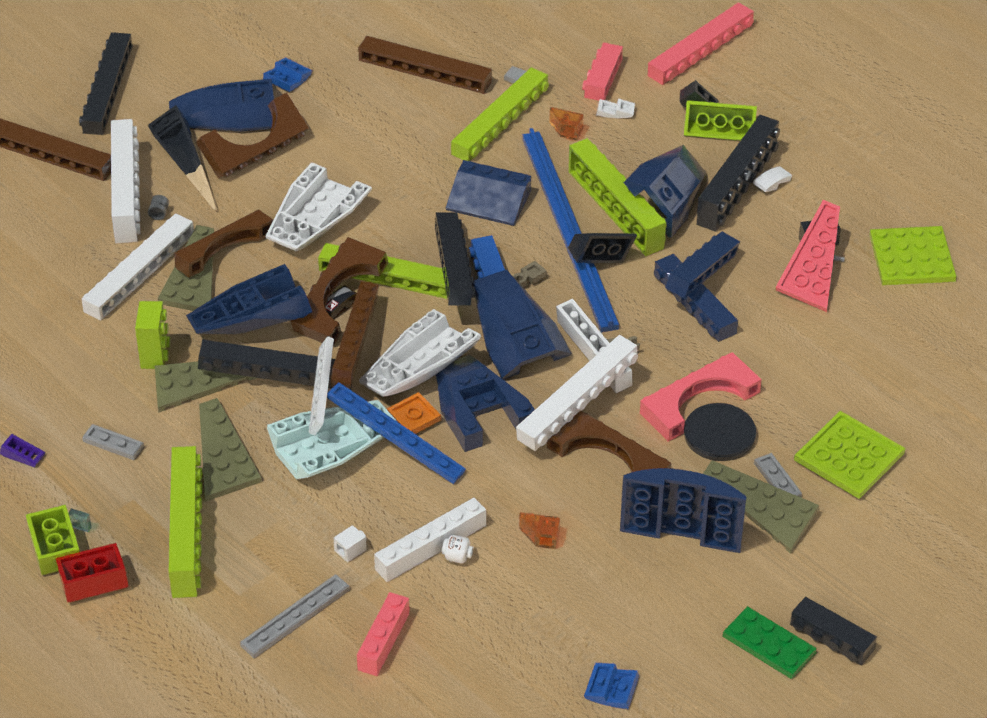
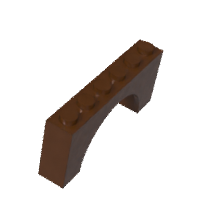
[196,92,309,179]
[291,237,389,345]
[547,411,671,472]

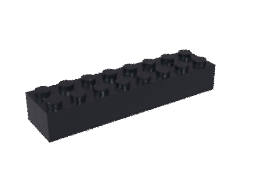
[696,114,780,232]

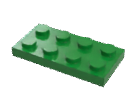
[722,606,817,679]

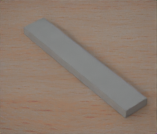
[240,574,350,659]

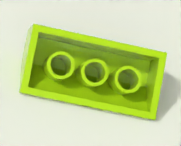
[684,101,757,140]

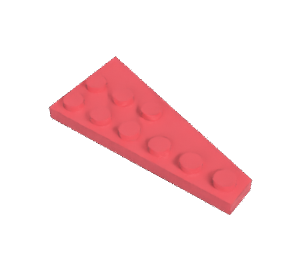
[776,200,840,312]

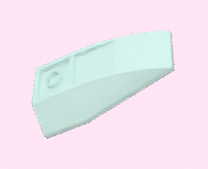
[267,400,396,479]

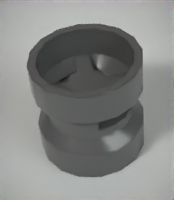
[148,195,169,220]

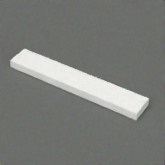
[309,337,334,435]

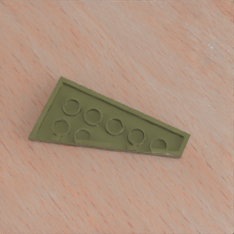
[199,398,261,502]
[703,460,819,554]

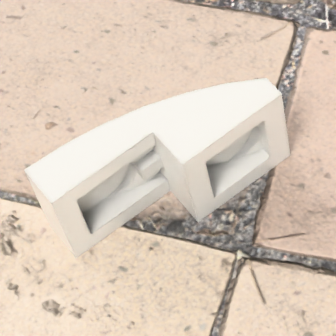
[596,99,635,118]
[753,166,792,192]

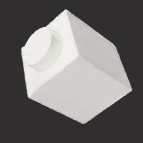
[334,525,367,563]

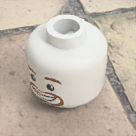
[442,535,474,564]

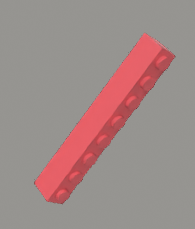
[647,2,754,85]

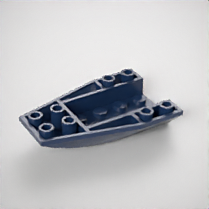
[169,79,274,131]
[623,144,706,238]
[473,269,572,379]

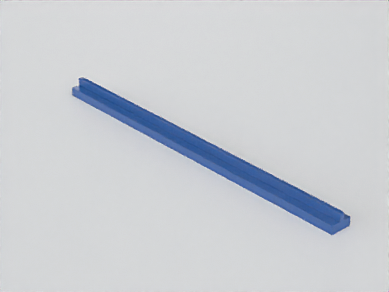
[522,128,619,333]

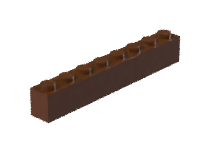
[358,36,492,94]
[0,118,111,181]
[330,281,379,389]

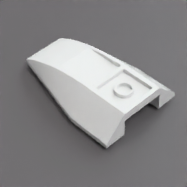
[266,162,372,251]
[359,309,481,397]

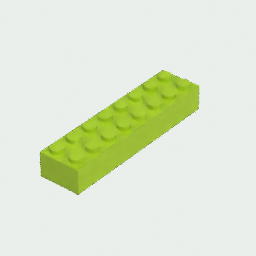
[568,138,667,256]
[169,446,203,598]

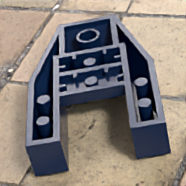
[186,264,312,334]
[436,355,535,452]

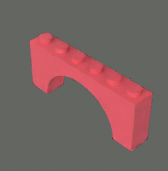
[640,352,761,442]

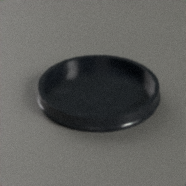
[684,403,756,461]

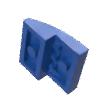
[263,58,312,92]
[584,663,639,709]

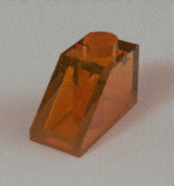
[549,107,584,141]

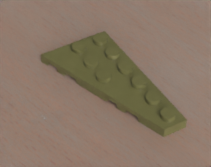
[158,225,214,311]
[155,361,256,413]

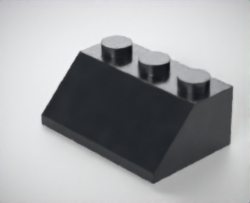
[568,233,637,263]

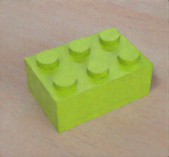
[135,301,170,369]
[26,505,80,575]

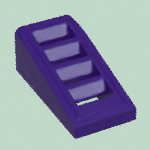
[0,433,45,467]

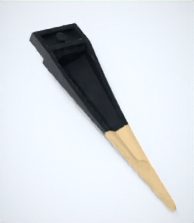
[148,105,218,213]

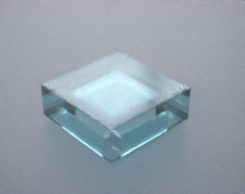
[68,508,92,532]

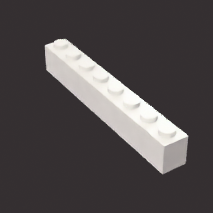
[82,213,194,321]
[516,335,638,451]

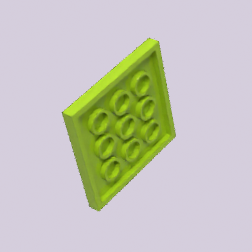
[869,226,956,285]
[794,411,906,499]

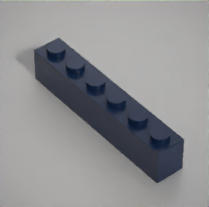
[665,231,741,298]
[654,253,738,342]

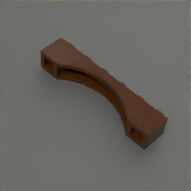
[175,209,273,278]

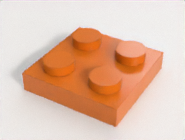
[387,392,441,434]

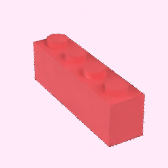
[582,42,623,100]
[357,592,409,676]

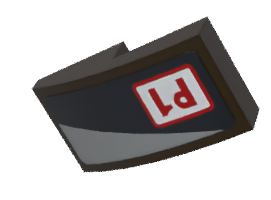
[326,285,357,319]

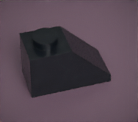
[679,80,719,107]

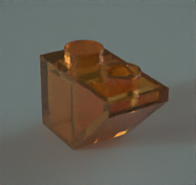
[519,512,560,549]

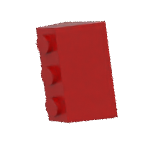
[55,543,128,603]

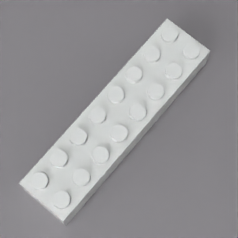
[111,119,141,243]

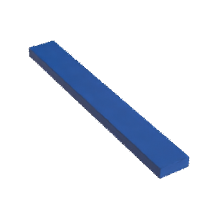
[327,382,466,484]

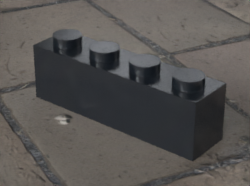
[790,596,877,666]

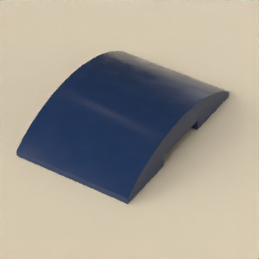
[620,468,747,553]

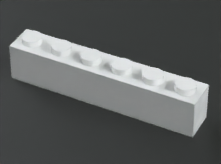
[556,299,632,393]
[374,498,486,582]

